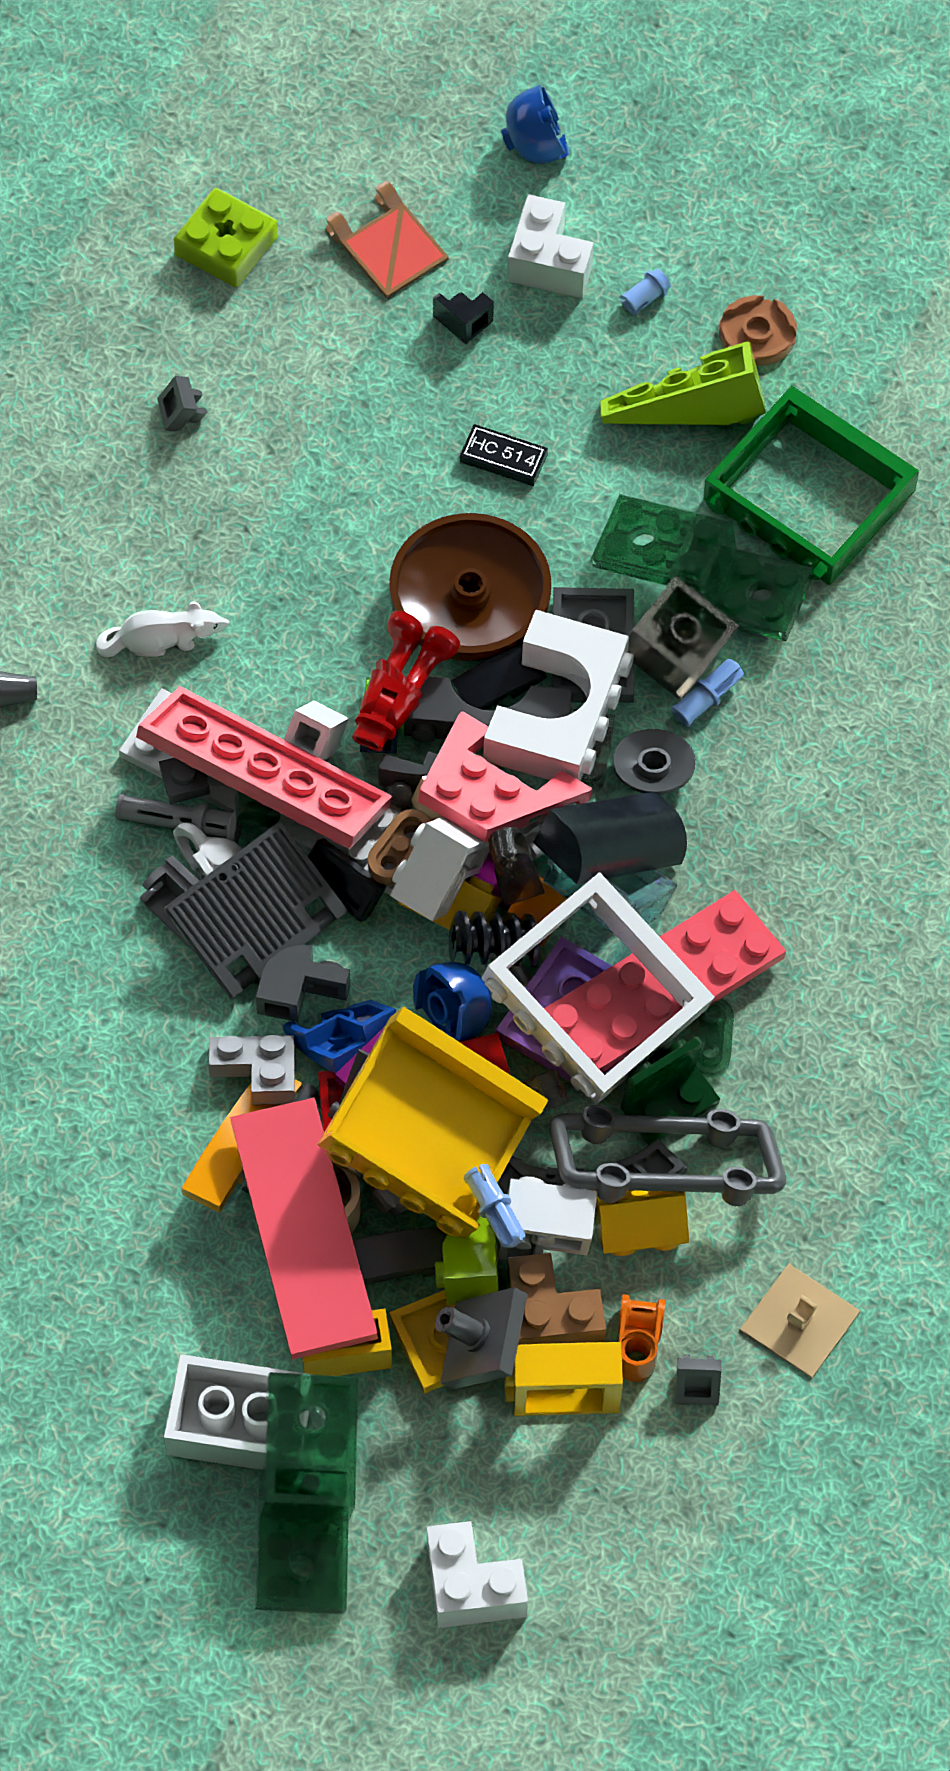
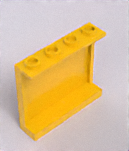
[317,1006,548,1238]

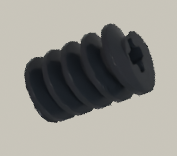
[449,910,540,967]

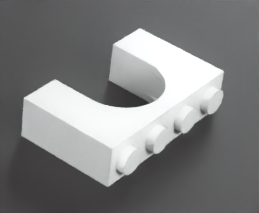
[483,610,634,781]

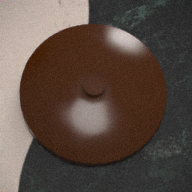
[389,513,551,661]

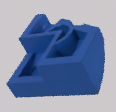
[282,1000,396,1074]

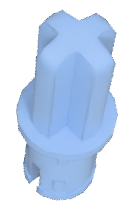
[671,659,744,728]
[464,1164,525,1248]

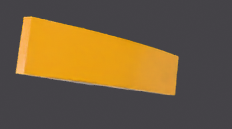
[181,1080,303,1213]

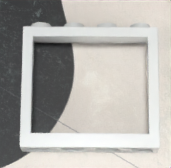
[481,872,715,1105]

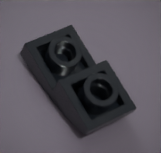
[452,644,548,710]

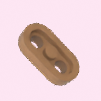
[368,809,431,885]

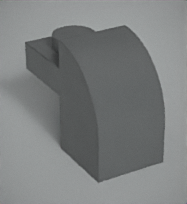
[256,945,351,1022]

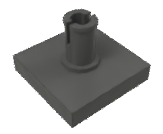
[435,1287,527,1389]

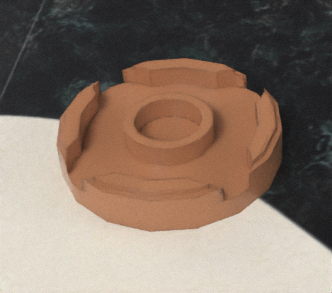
[719,295,797,366]

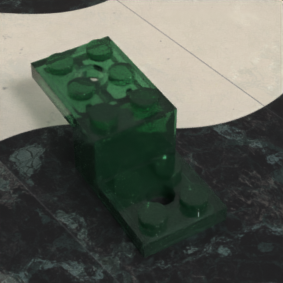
[591,494,814,642]
[255,1372,358,1614]

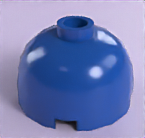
[501,85,569,164]
[413,961,492,1042]

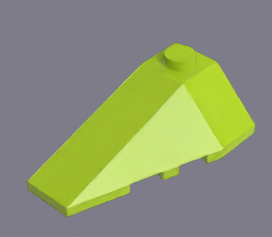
[600,341,767,425]

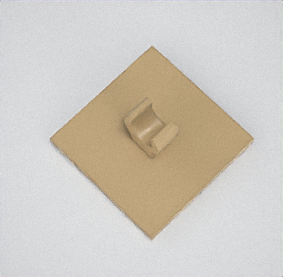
[740,1263,861,1378]

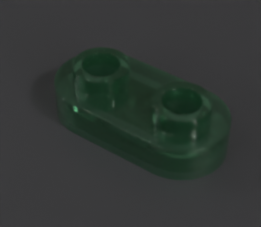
[690,998,734,1078]

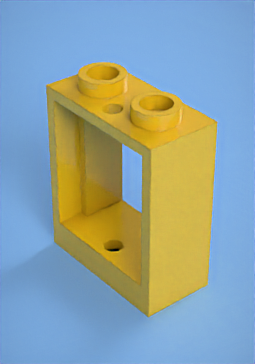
[505,1342,623,1416]

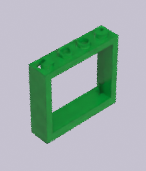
[703,385,919,585]

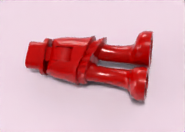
[352,611,461,751]

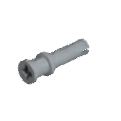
[115,793,244,845]

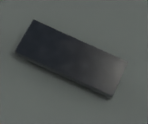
[533,792,687,884]

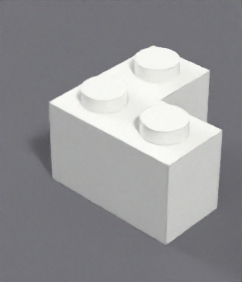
[508,194,594,298]
[390,817,496,921]
[497,1177,597,1260]
[427,1521,528,1628]

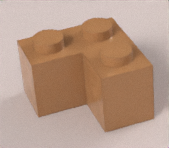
[507,1253,606,1345]

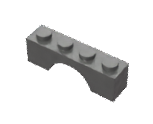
[404,676,572,742]

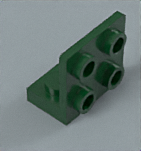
[620,1036,720,1145]

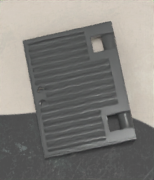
[163,820,348,1000]

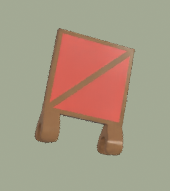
[326,181,449,298]

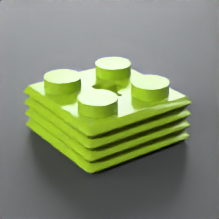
[173,188,278,287]

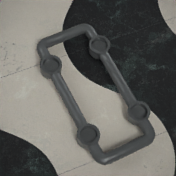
[549,1105,786,1206]

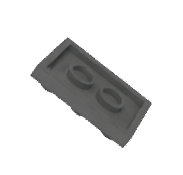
[552,587,634,703]

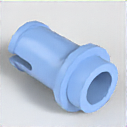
[620,269,671,316]

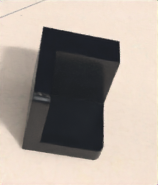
[433,292,494,344]

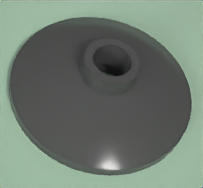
[613,729,696,795]

